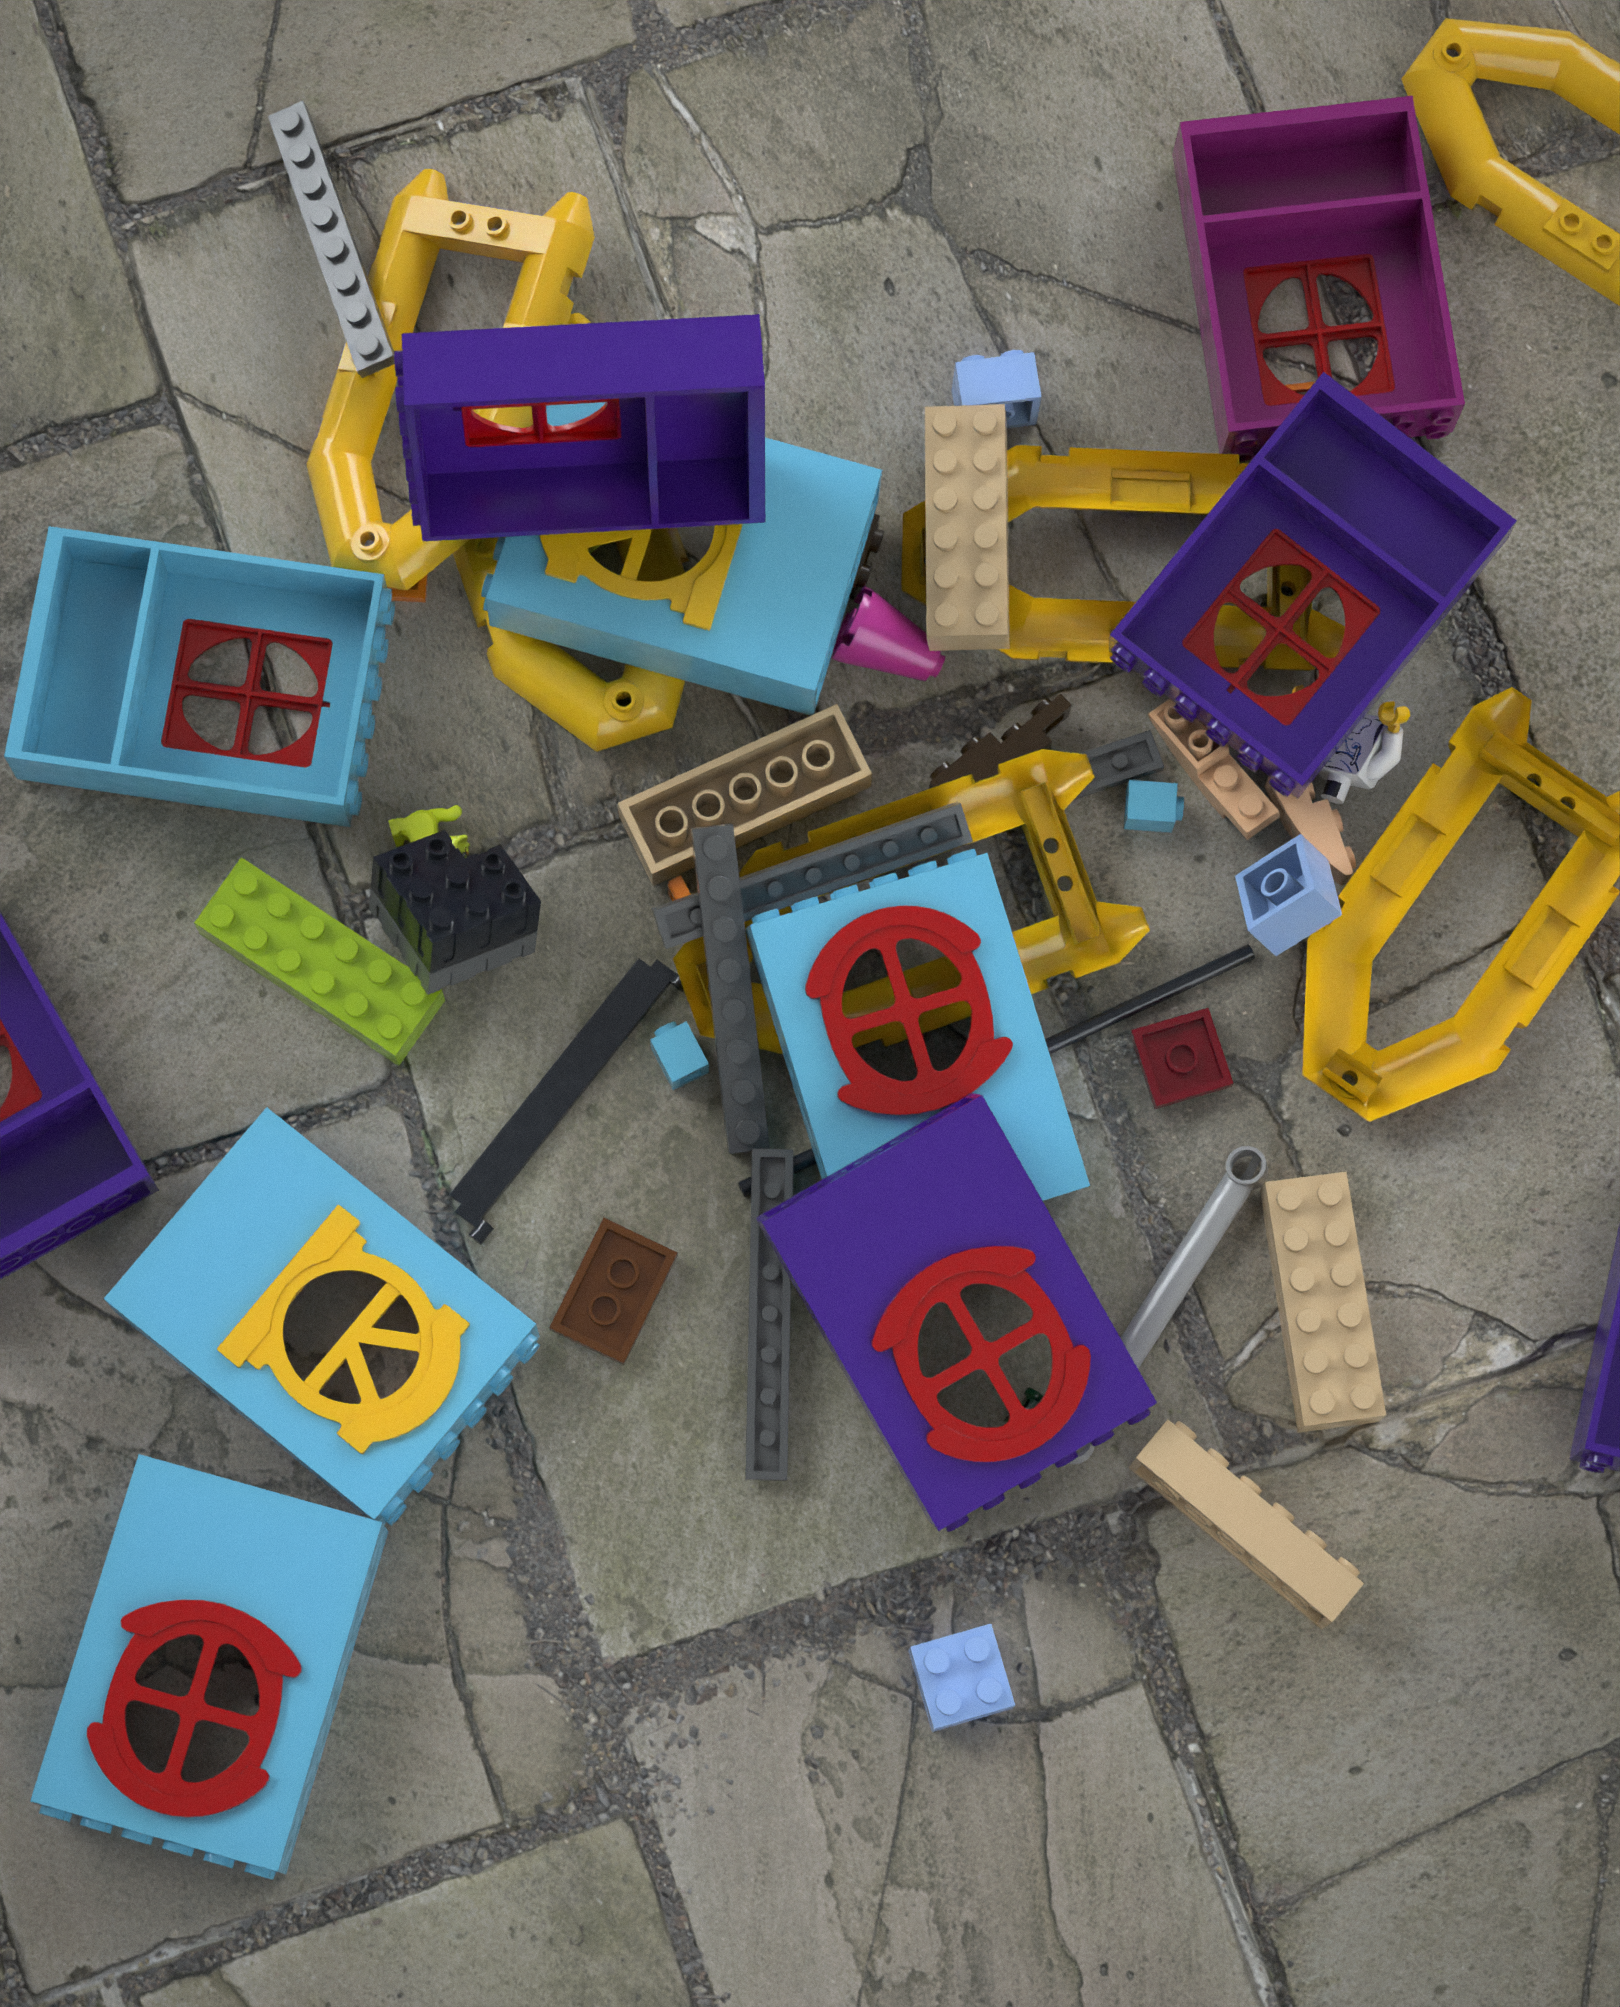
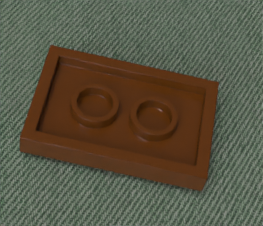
[549,1217,678,1365]

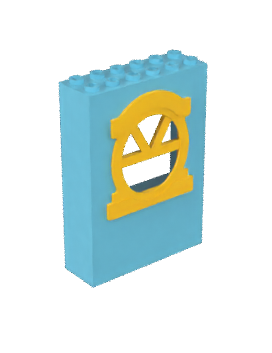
[481,402,882,716]
[104,1107,540,1526]

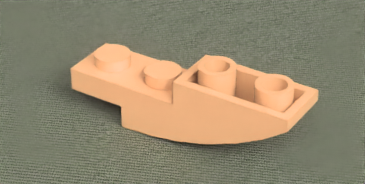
[1148,699,1279,840]
[1265,777,1356,885]

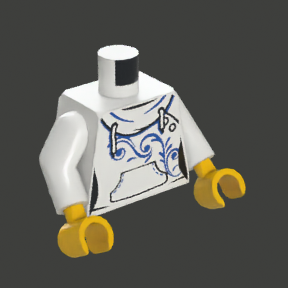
[1292,685,1410,804]

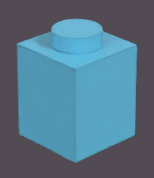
[1124,780,1184,833]
[650,1021,709,1090]

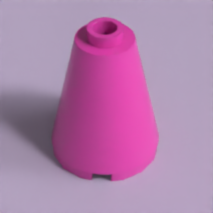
[831,586,946,681]

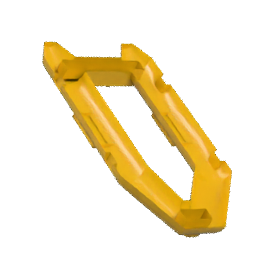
[1401,18,1620,306]
[307,169,595,590]
[453,313,689,752]
[901,445,1345,671]
[1302,687,1620,1122]
[673,749,1150,1054]

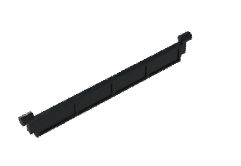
[449,958,684,1245]

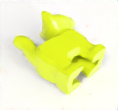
[388,805,470,858]

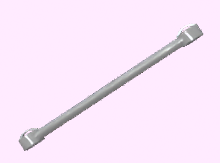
[1069,1146,1268,1464]

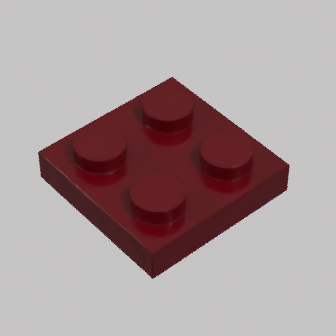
[1130,1008,1234,1109]

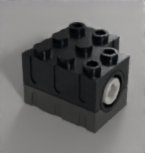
[369,830,541,995]

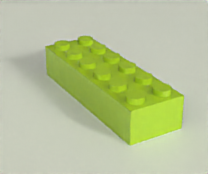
[194,857,445,1066]

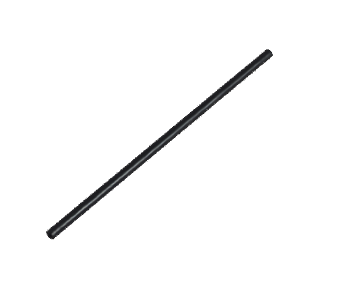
[738,944,1255,1197]

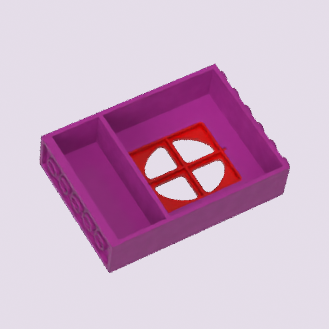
[1172,96,1465,462]

